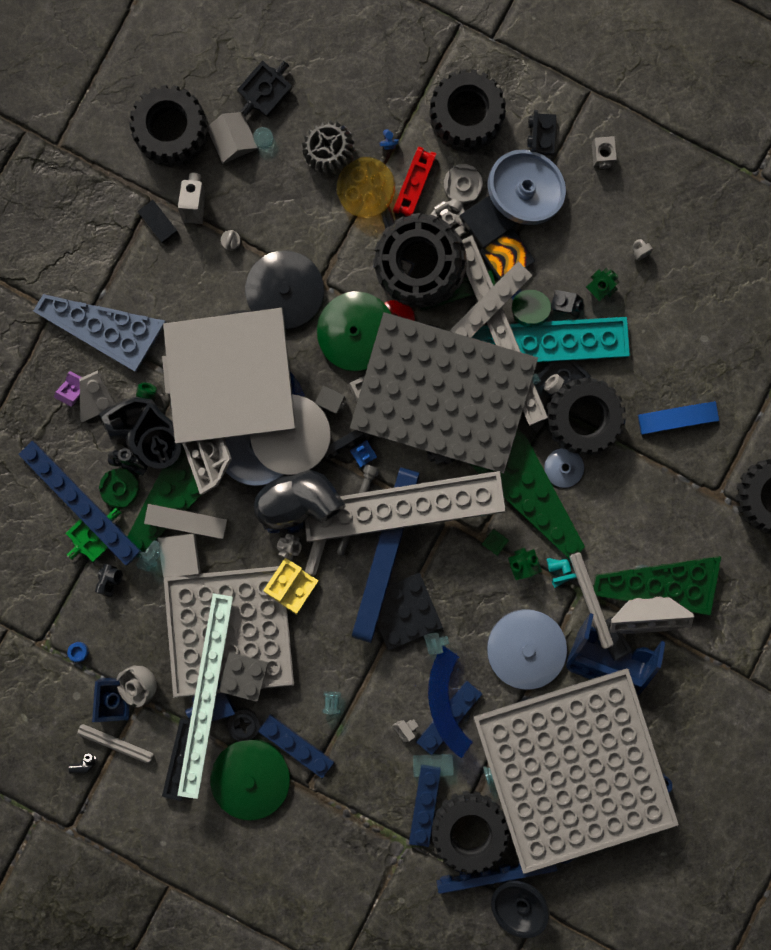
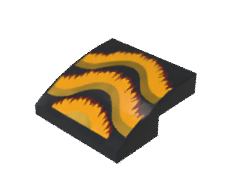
[479,229,535,281]

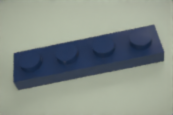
[416,680,482,755]
[258,714,334,778]
[409,765,441,847]

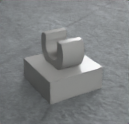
[392,719,418,742]

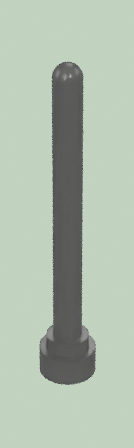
[337,464,380,556]

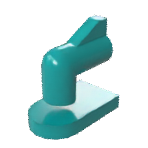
[546,558,577,588]

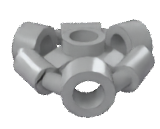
[430,199,466,237]

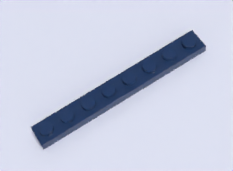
[18,440,142,566]

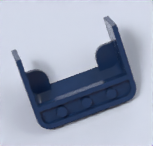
[566,613,665,695]

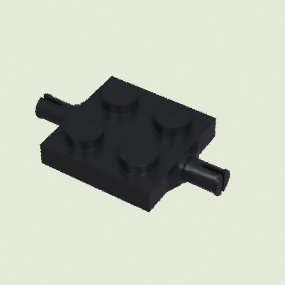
[237,60,293,117]

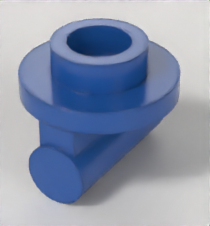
[379,129,399,149]

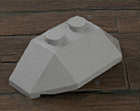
[183,438,232,495]
[610,597,694,634]

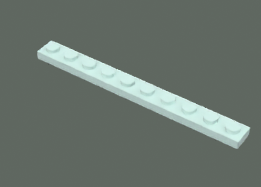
[177,593,233,799]

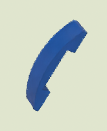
[638,401,719,434]

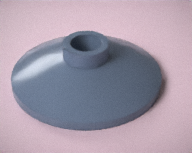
[544,448,584,488]

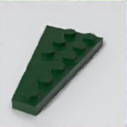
[127,443,202,558]

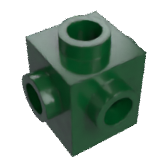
[586,268,620,301]
[508,548,542,580]

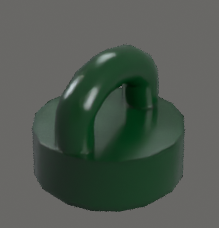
[136,383,157,401]

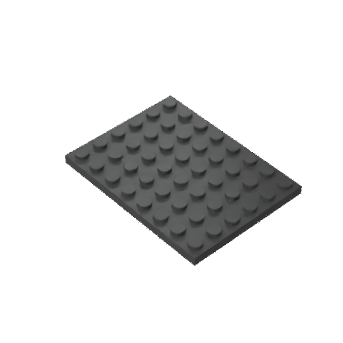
[350,312,538,473]

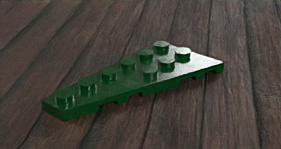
[593,556,721,615]

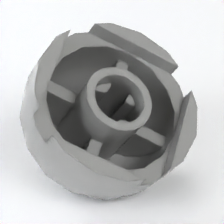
[117,665,157,707]

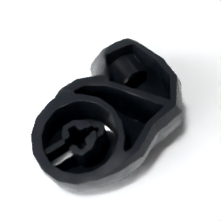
[99,397,181,469]
[253,470,346,530]

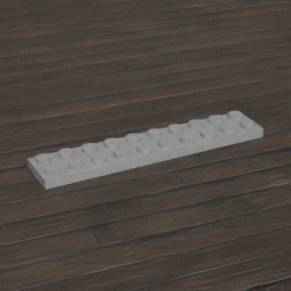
[305,471,506,542]

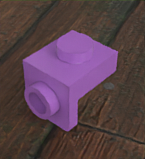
[54,371,82,407]

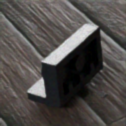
[527,110,556,155]

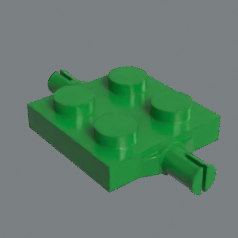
[65,507,121,562]

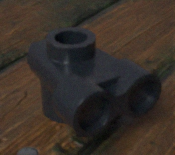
[95,564,123,597]

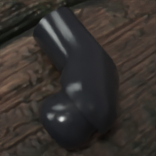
[69,753,96,774]

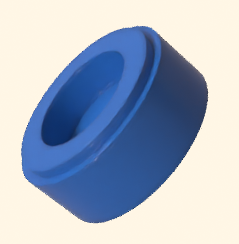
[67,642,89,662]

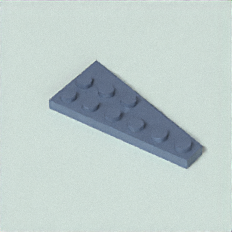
[33,294,166,372]

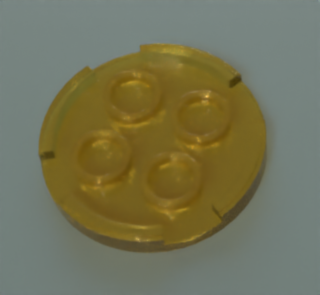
[337,157,395,218]

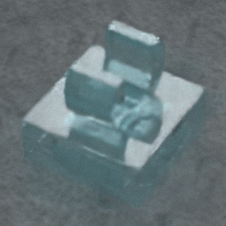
[424,633,449,655]

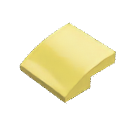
[263,558,319,615]

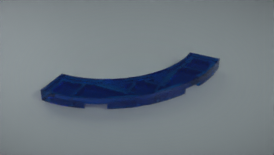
[428,645,473,758]

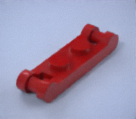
[393,146,437,217]

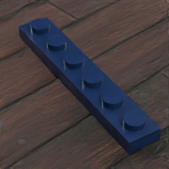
[436,862,557,894]

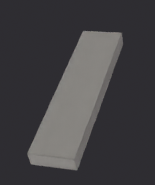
[144,504,227,539]

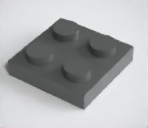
[218,652,268,701]

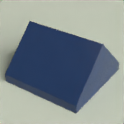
[92,678,130,722]

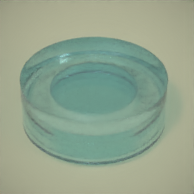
[253,127,274,149]

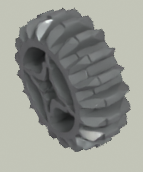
[302,120,355,174]

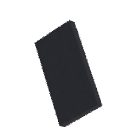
[520,360,591,433]

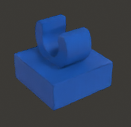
[350,440,377,467]

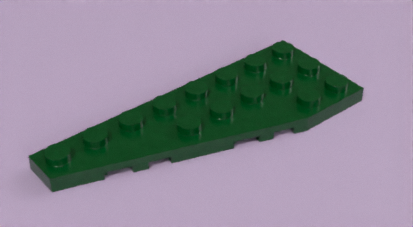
[468,428,585,561]

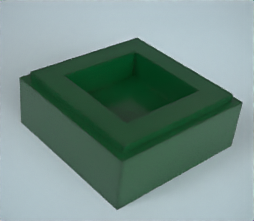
[481,528,509,556]

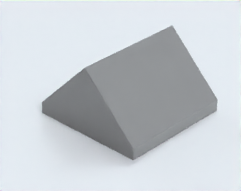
[208,112,258,164]

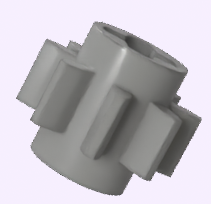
[277,534,302,560]

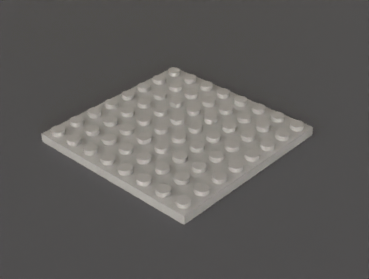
[474,668,679,874]

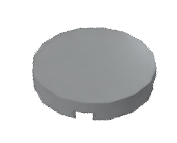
[444,164,483,204]

